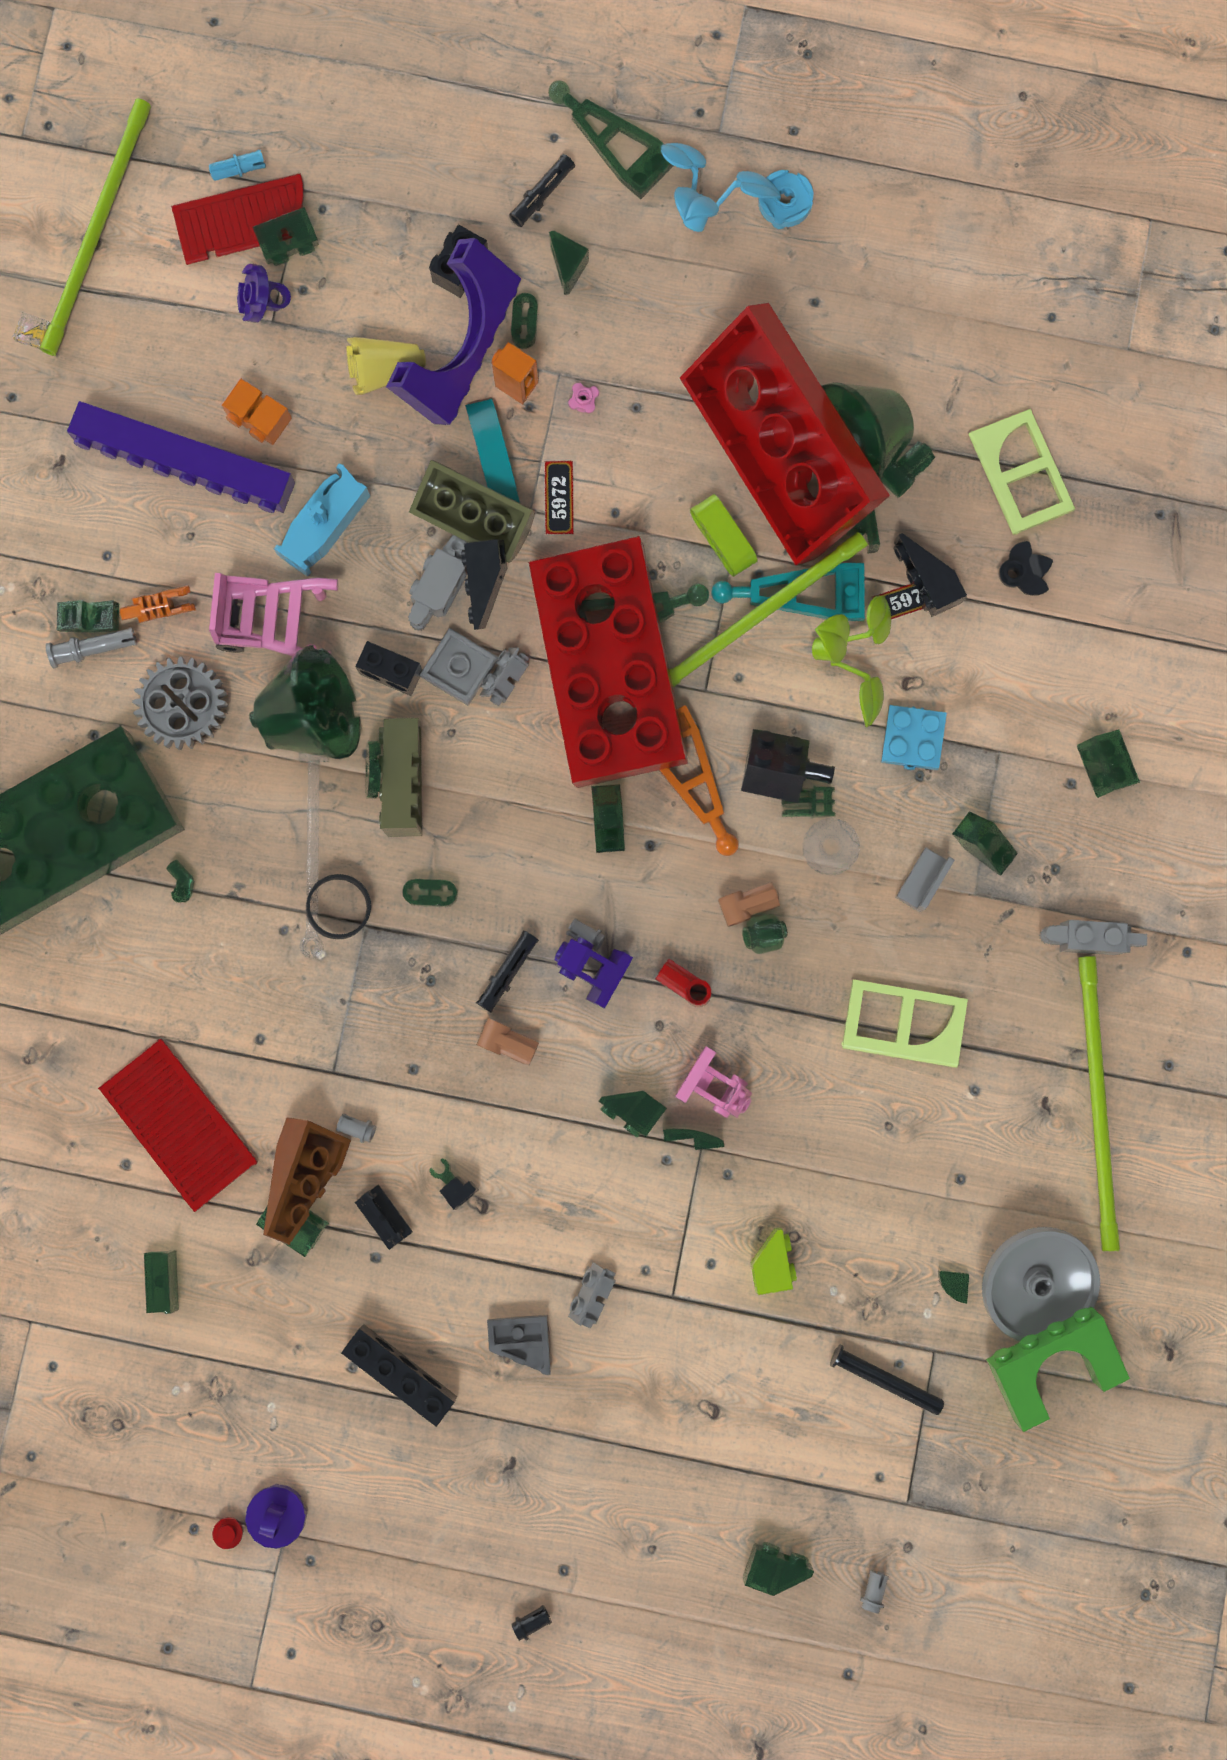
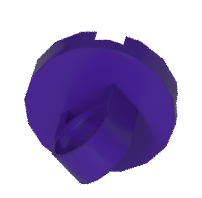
[237,264,291,323]
[245,1484,307,1549]

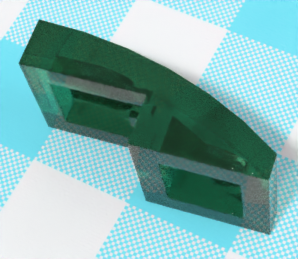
[56,600,119,632]
[662,1128,724,1150]

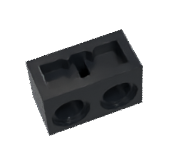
[429,224,488,298]
[355,641,422,696]

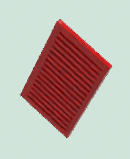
[98,1039,258,1212]

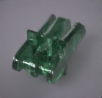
[781,786,836,819]

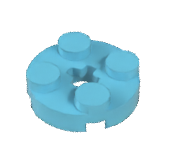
[758,170,814,229]

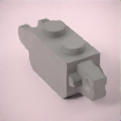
[408,535,468,631]

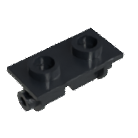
[354,1184,413,1250]

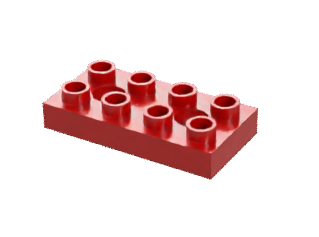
[680,303,890,566]
[528,536,689,788]

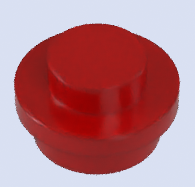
[212,1517,243,1549]

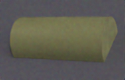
[409,460,535,563]

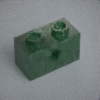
[252,207,319,266]

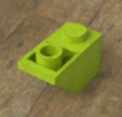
[751,1228,797,1295]

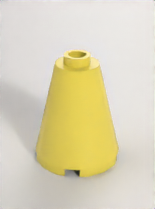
[346,337,426,395]

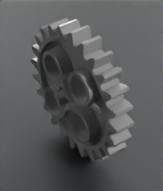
[132,657,228,750]

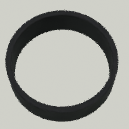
[306,874,371,939]

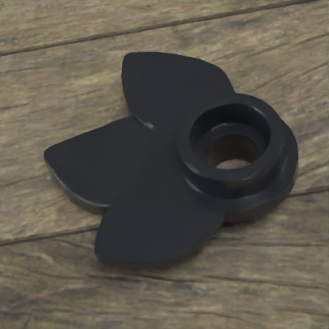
[999,541,1053,596]

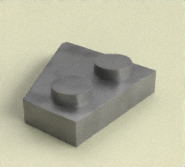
[487,1315,551,1375]

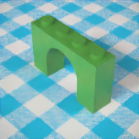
[986,1307,1130,1432]

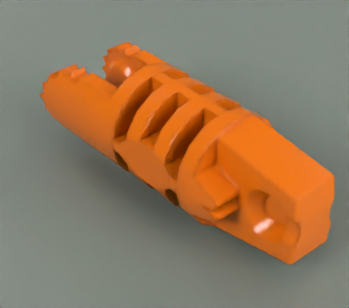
[119,585,196,623]

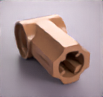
[718,882,780,927]
[476,1018,539,1065]

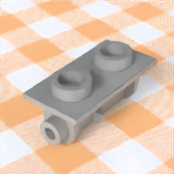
[480,647,529,706]
[568,1262,616,1328]

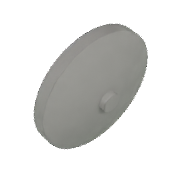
[982,1227,1100,1341]

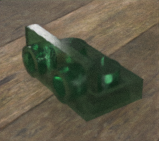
[1077,730,1140,798]

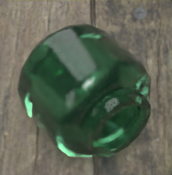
[742,914,788,954]

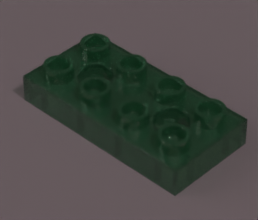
[0,726,185,935]

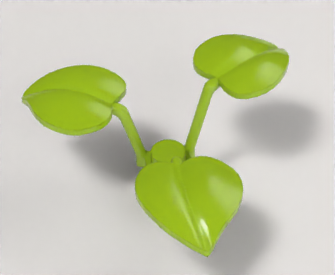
[812,595,891,727]

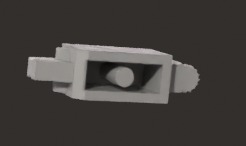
[1039,920,1147,955]

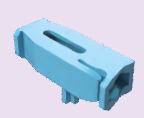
[274,463,370,576]

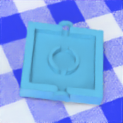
[881,705,947,770]

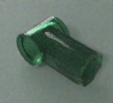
[879,441,935,498]

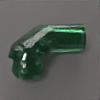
[166,860,194,903]

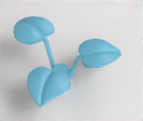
[661,143,781,232]

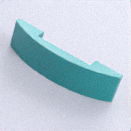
[465,399,520,503]

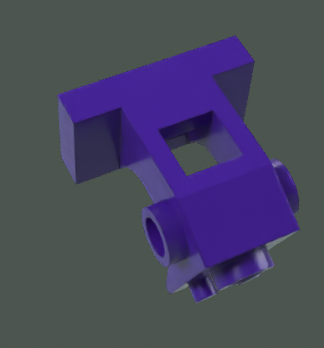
[554,937,633,1009]

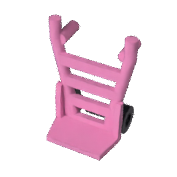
[209,573,338,663]

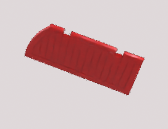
[171,173,304,265]

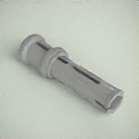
[46,627,137,669]

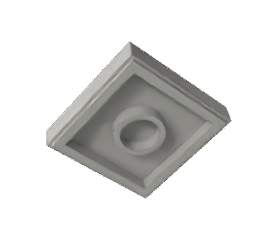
[420,628,498,706]

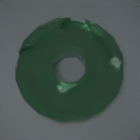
[365,741,381,799]

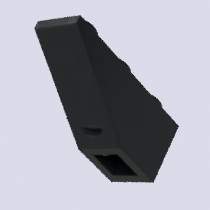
[894,533,967,617]
[461,539,507,630]

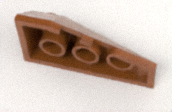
[263,1118,351,1245]

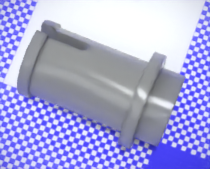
[566,918,605,951]
[336,1114,376,1143]
[860,1570,889,1614]

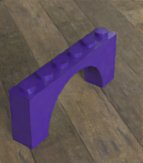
[386,238,521,425]

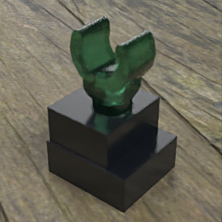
[429,1158,479,1210]

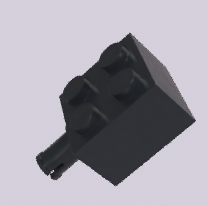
[741,729,835,803]

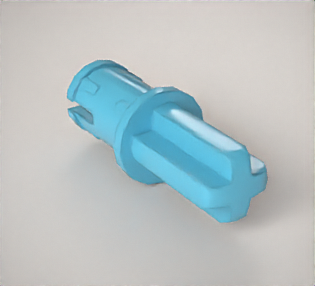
[209,149,266,181]

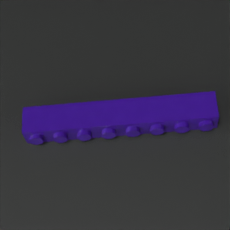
[67,401,295,513]

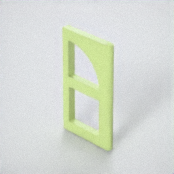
[968,409,1075,535]
[841,979,968,1068]

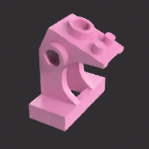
[675,1046,752,1118]

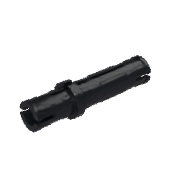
[509,154,575,227]
[476,930,539,1013]

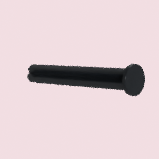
[830,1344,944,1415]

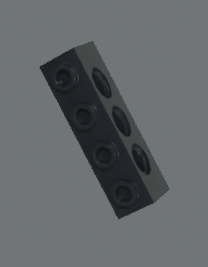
[341,1324,458,1427]

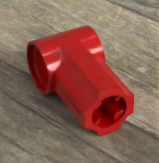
[655,959,711,1007]

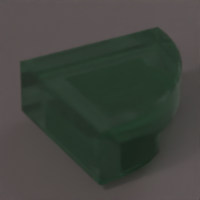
[938,1270,969,1304]

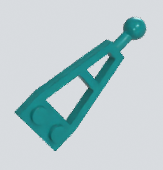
[711,563,865,621]

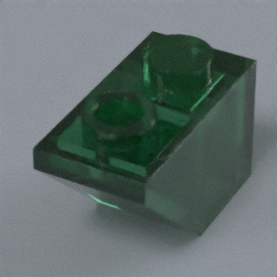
[591,784,625,853]
[952,812,1018,876]
[599,1091,667,1138]
[742,1542,814,1596]

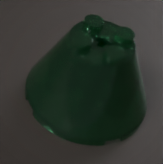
[249,645,361,759]

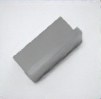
[895,848,955,912]

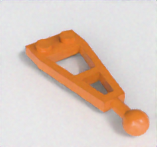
[658,705,739,856]

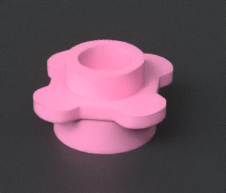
[568,383,599,413]

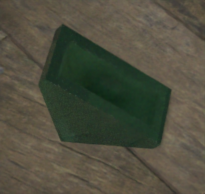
[549,231,589,295]

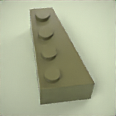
[379,718,422,837]

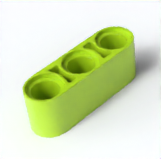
[690,494,758,577]

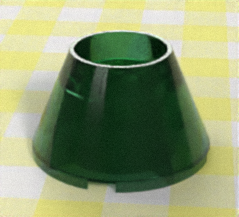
[822,382,914,480]

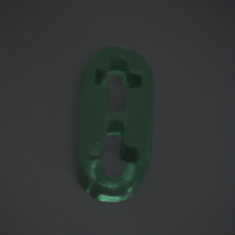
[511,293,538,349]
[402,879,458,907]

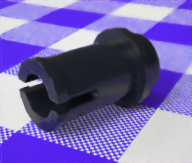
[511,1605,552,1641]

